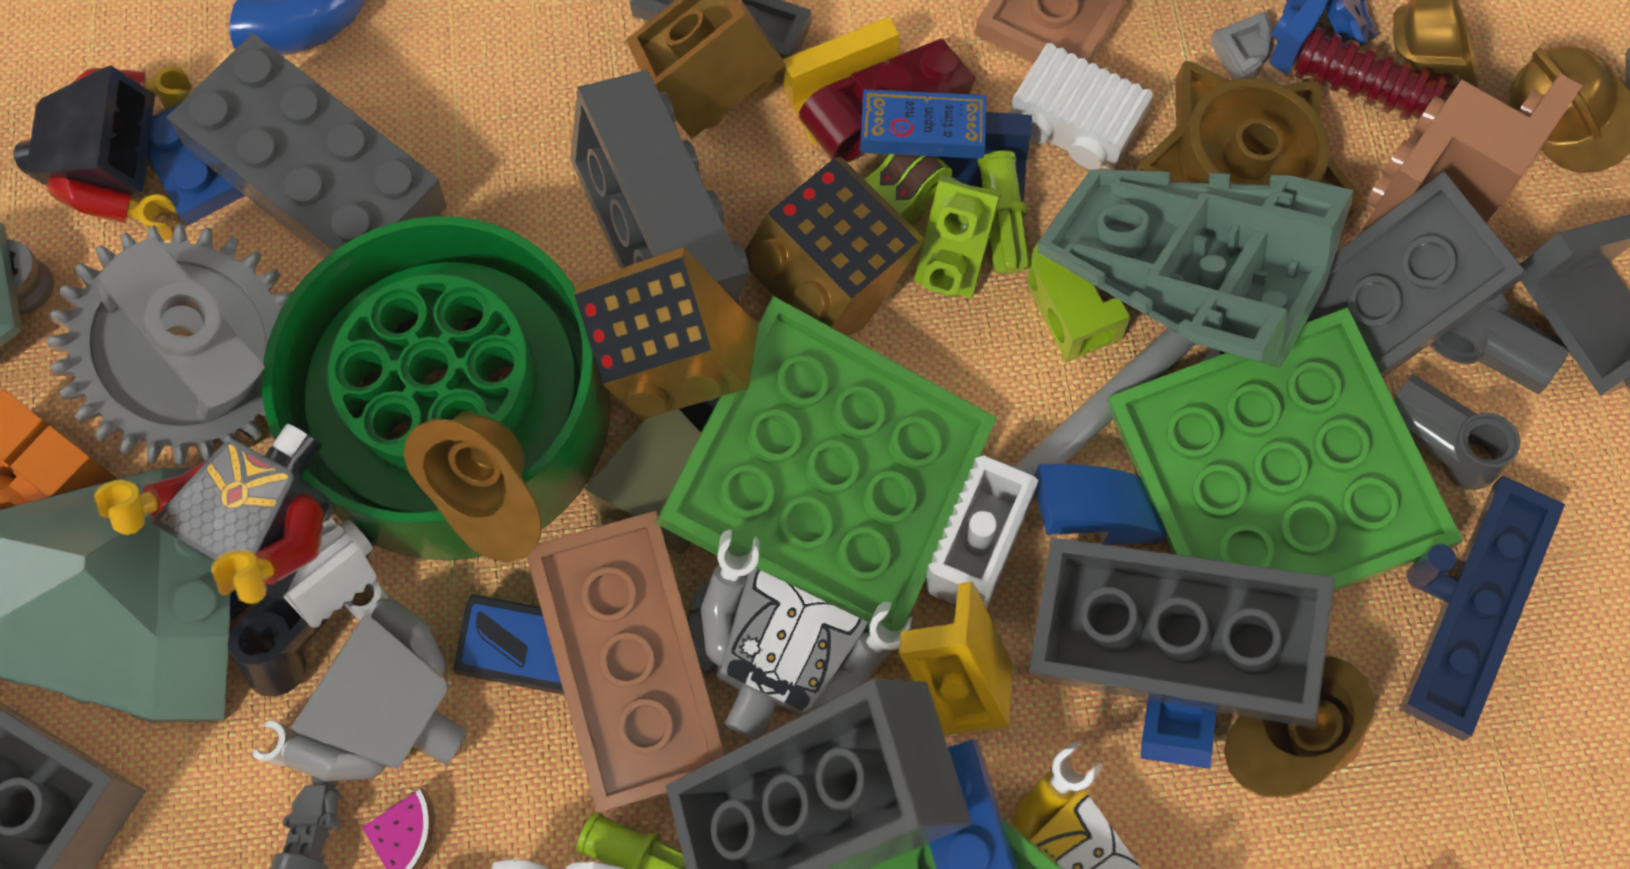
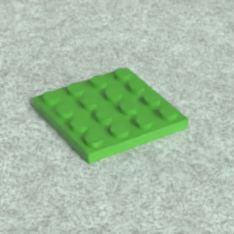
[655,296,997,633]
[1107,307,1463,592]

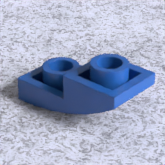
[1269,0,1328,76]
[1034,464,1167,545]

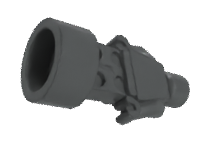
[269,777,341,869]

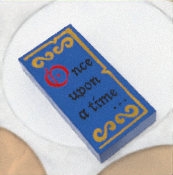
[860,90,986,159]

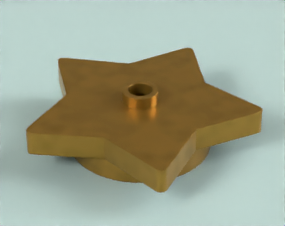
[1135,61,1363,216]

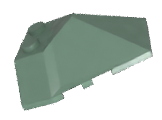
[1038,169,1354,368]
[0,468,230,723]

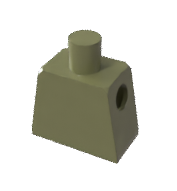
[585,409,701,554]

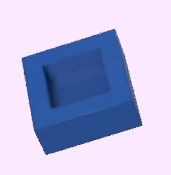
[1141,700,1217,769]

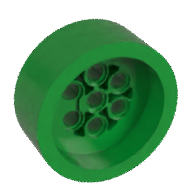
[262,216,611,561]

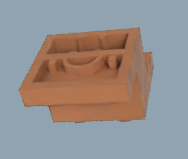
[1362,73,1583,231]

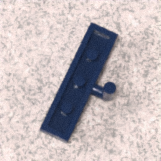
[1399,476,1565,741]

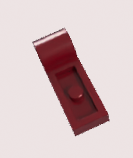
[799,38,976,163]

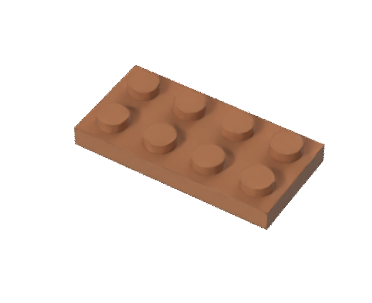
[527,511,725,813]

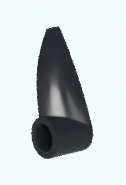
[228,533,376,696]

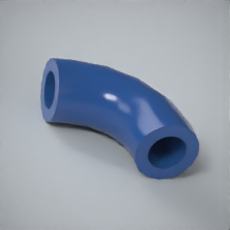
[229,0,366,55]

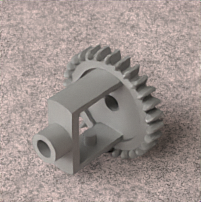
[47,224,292,466]

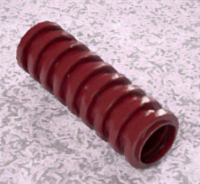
[1294,26,1459,122]

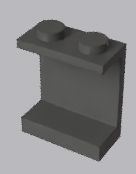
[1520,214,1630,396]

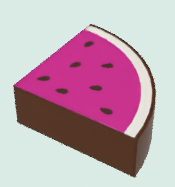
[362,788,435,869]

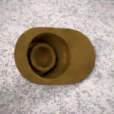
[1393,0,1478,88]
[1510,46,1630,173]
[404,410,543,562]
[1224,656,1375,799]

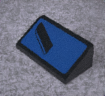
[453,595,565,695]

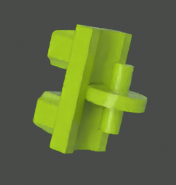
[914,175,1002,299]

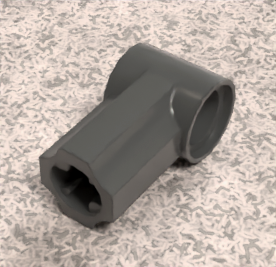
[1430,294,1569,395]
[1393,374,1520,490]

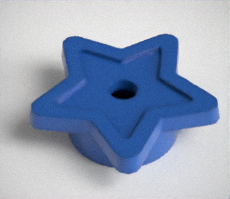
[1326,0,1379,46]

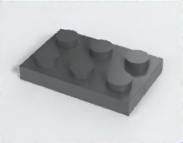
[1307,172,1528,378]

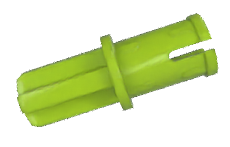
[977,151,1030,275]
[577,812,686,869]

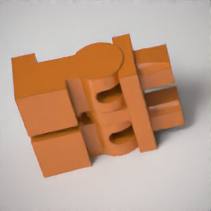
[0,388,116,510]

